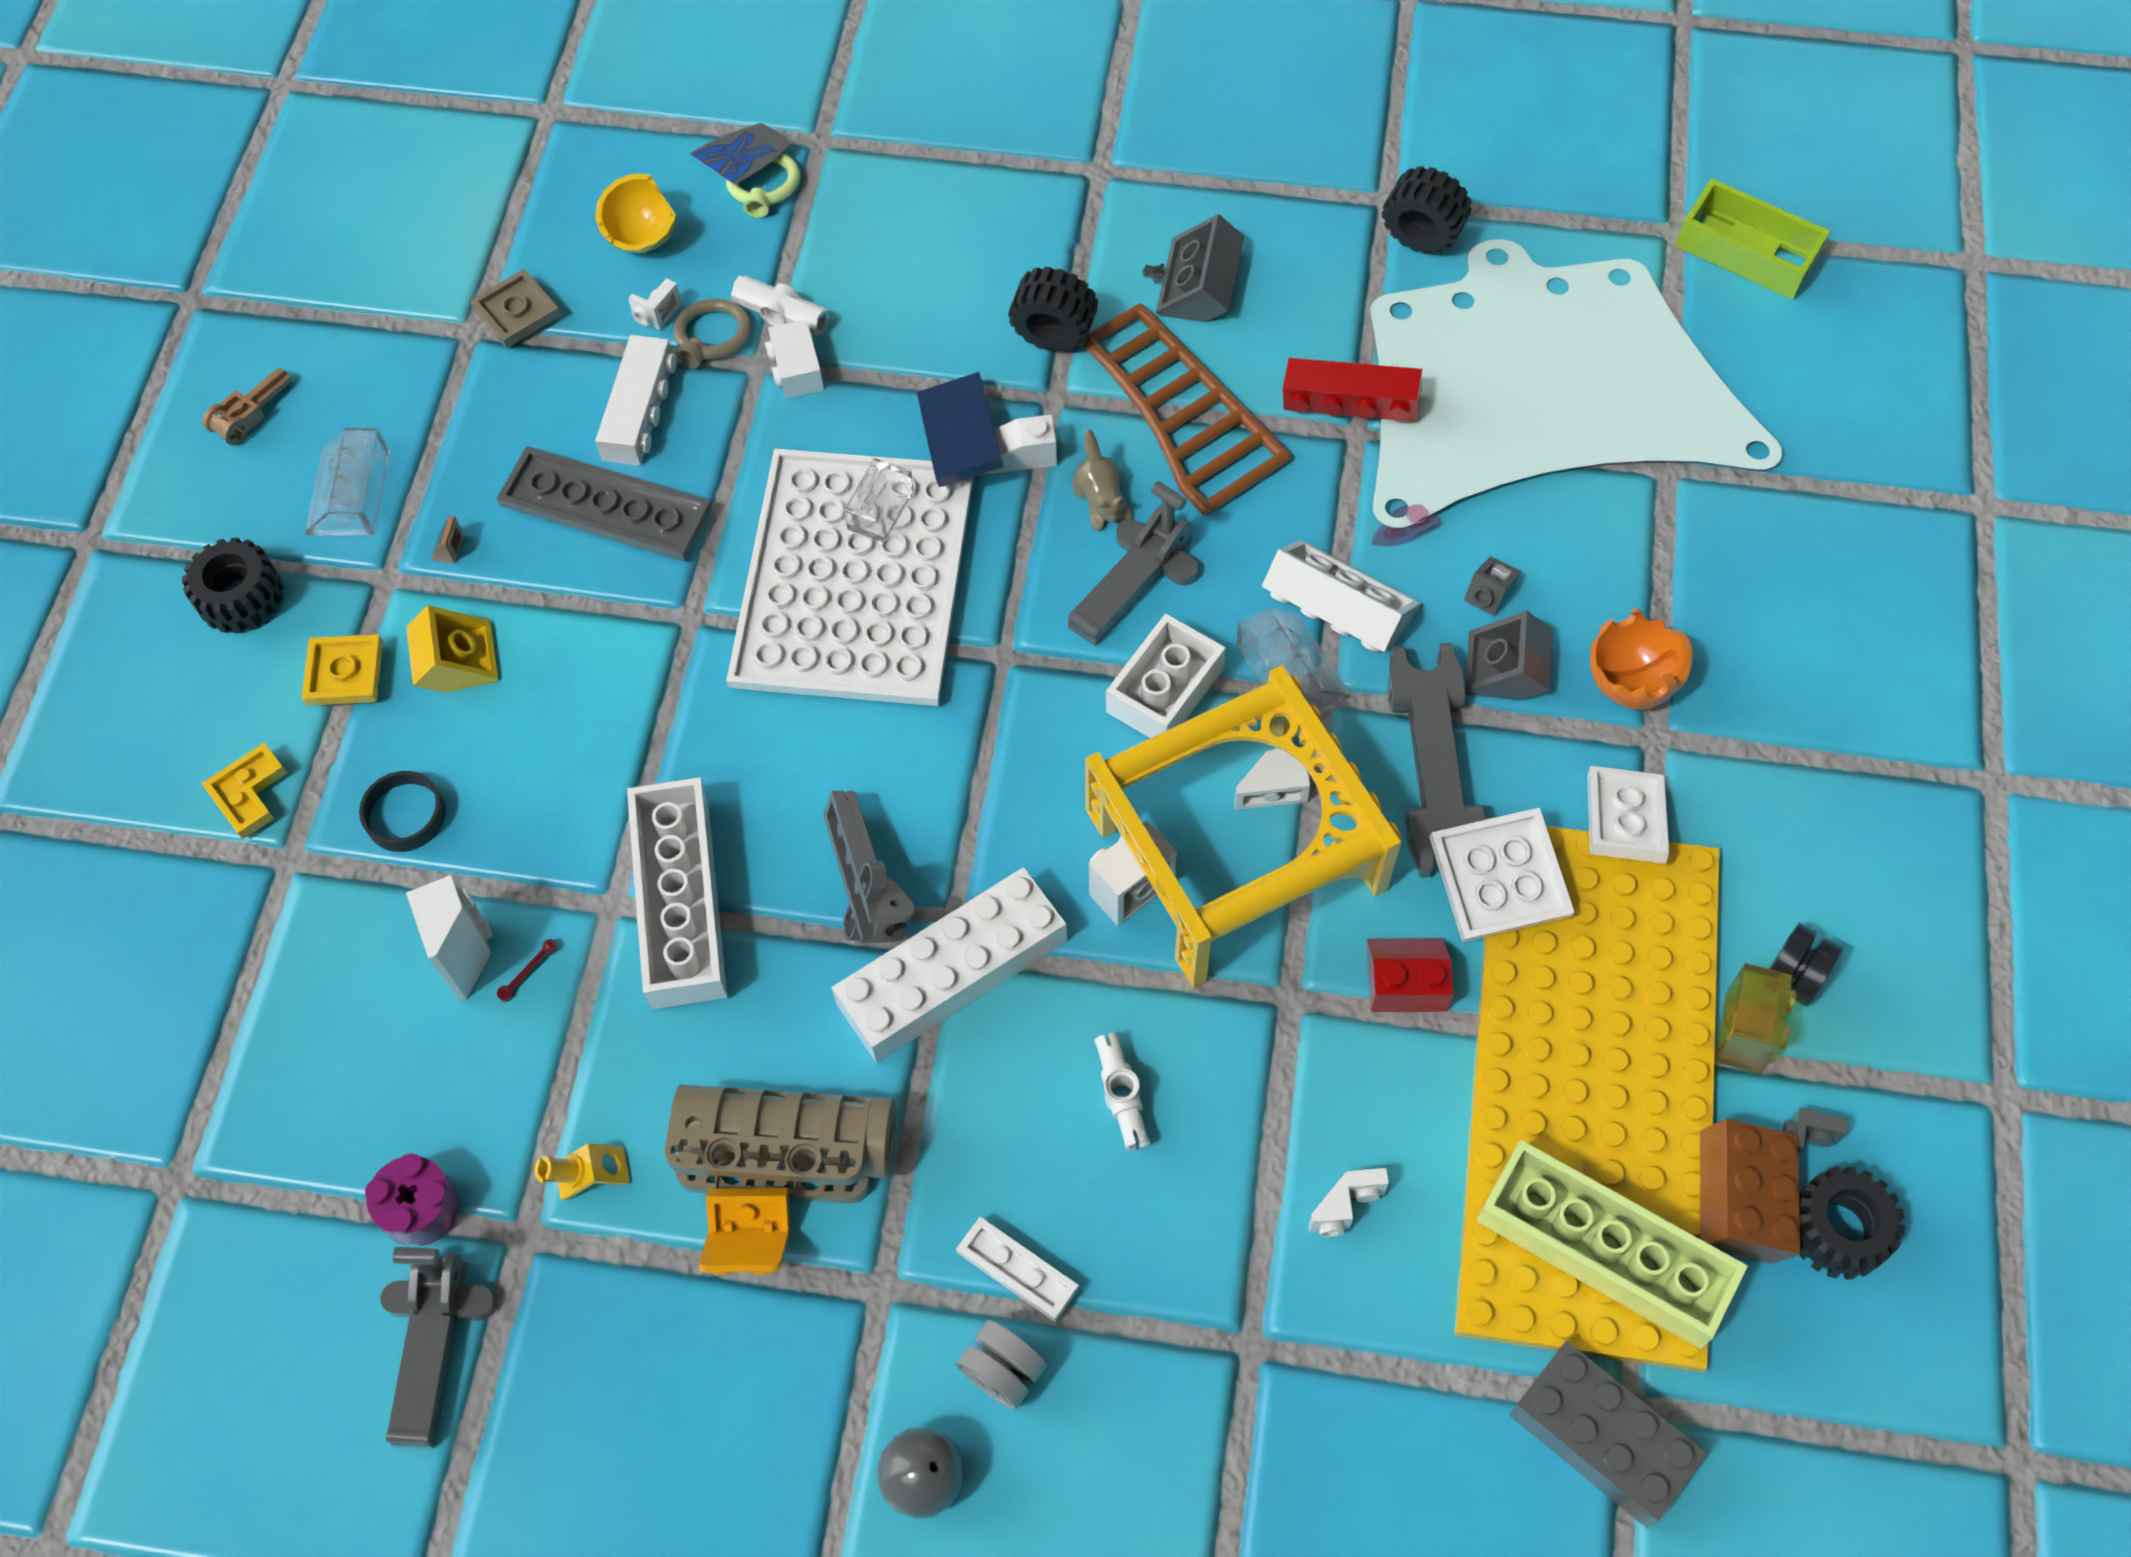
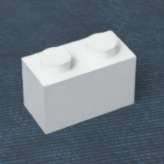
[765,319,824,399]

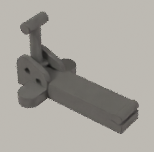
[1068,481,1198,647]
[823,790,963,943]
[380,1247,496,1449]

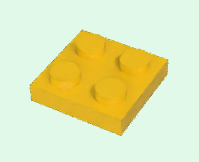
[301,634,383,706]

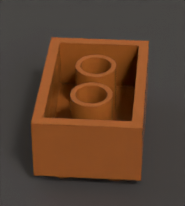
[1700,1119,1800,1264]

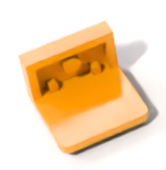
[699,1188,791,1275]

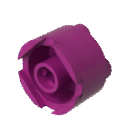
[365,1153,459,1246]

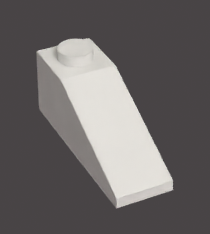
[977,415,1057,476]

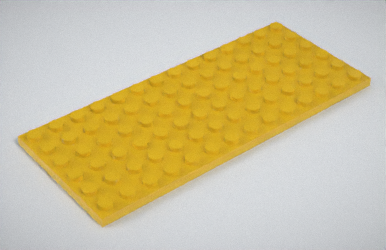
[1454,826,1719,1373]

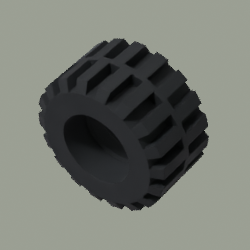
[1382,166,1472,254]
[1008,267,1098,353]
[182,538,284,633]
[1799,1166,1905,1280]

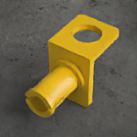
[535,1143,629,1200]

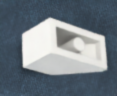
[1234,748,1310,810]

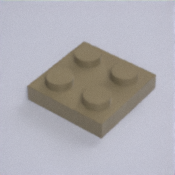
[469,269,561,349]

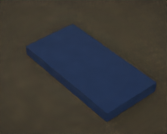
[916,372,1004,488]

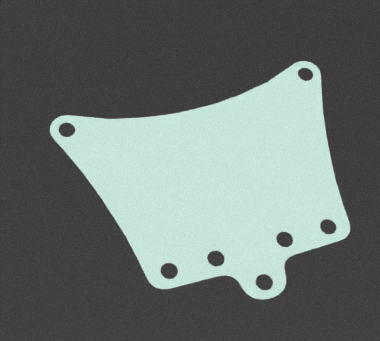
[1370,239,1782,528]

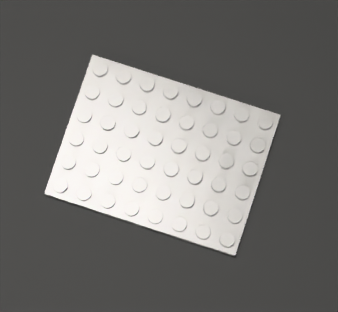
[726,449,974,706]

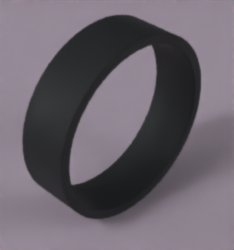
[359,771,446,852]

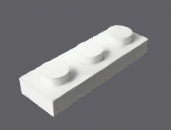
[956,1217,1079,1322]

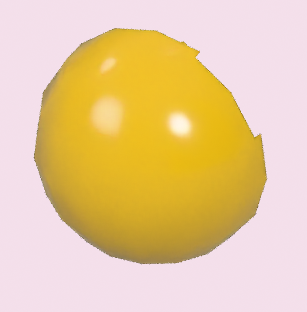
[595,174,677,253]

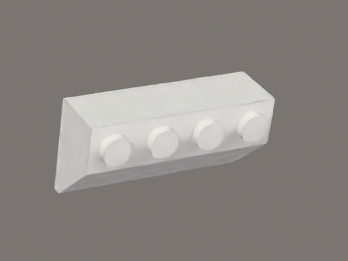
[1262,540,1421,652]

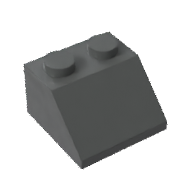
[1465,611,1553,701]

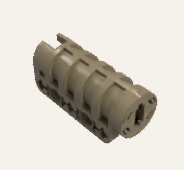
[665,1084,896,1204]

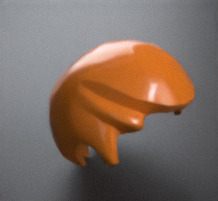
[1590,608,1694,710]

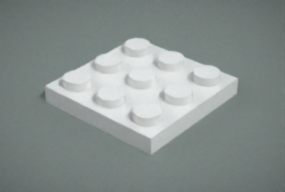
[1429,807,1575,943]

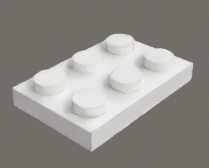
[1587,766,1669,864]

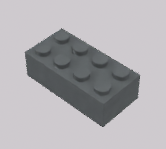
[1509,1340,1708,1529]

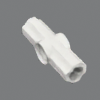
[731,275,829,336]

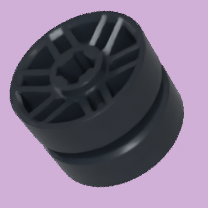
[1762,922,1843,1007]

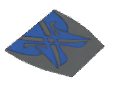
[690,123,792,184]

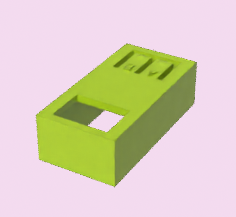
[1675,178,1830,300]

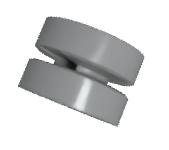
[955,1320,1047,1410]

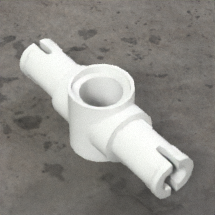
[1094,1032,1150,1151]

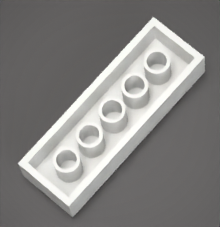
[627,777,728,1010]
[831,867,1067,1063]

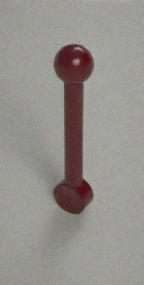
[497,939,557,1002]

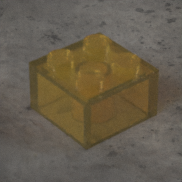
[1714,963,1796,1074]

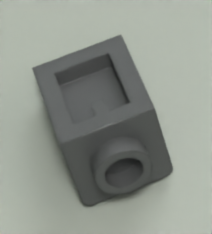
[1464,556,1521,615]
[1782,1108,1848,1153]

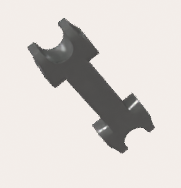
[1387,643,1485,878]

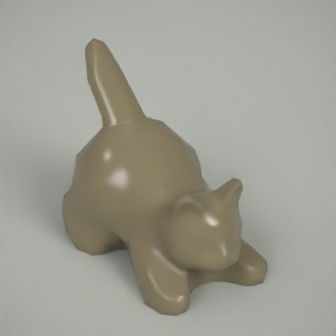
[1072,429,1133,532]

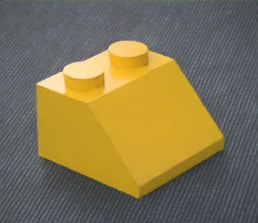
[406,605,498,693]

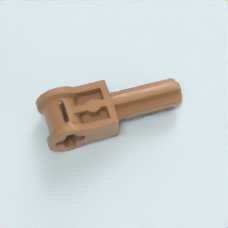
[202,368,292,446]

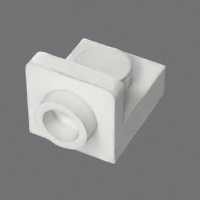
[628,278,683,331]

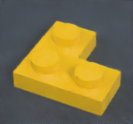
[201,742,287,840]

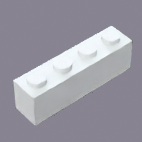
[595,335,677,466]

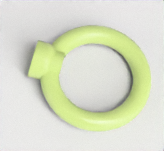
[726,152,800,218]

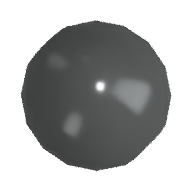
[877,1427,965,1519]

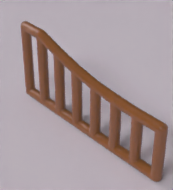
[1083,303,1291,515]

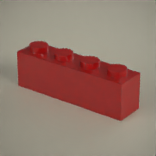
[1282,357,1422,422]

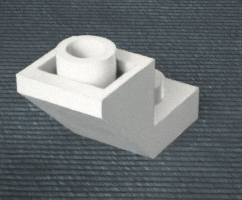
[1308,1168,1389,1237]

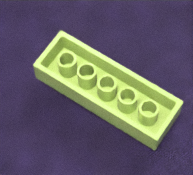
[1476,1139,1748,1349]

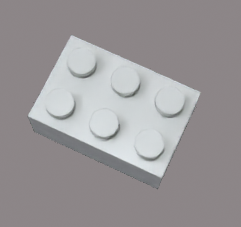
[1106,614,1226,738]

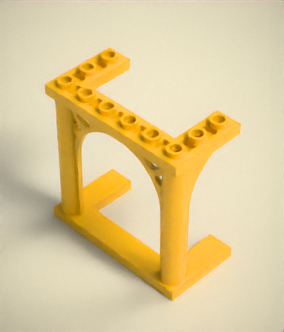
[1085,665,1402,989]

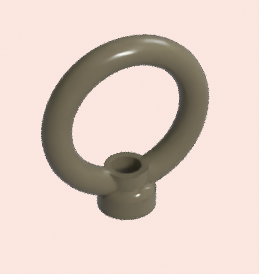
[673,299,751,369]

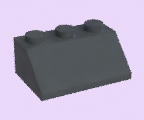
[1156,214,1244,322]

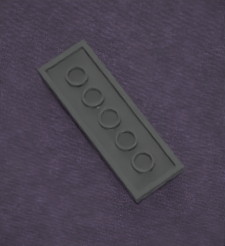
[497,446,712,562]

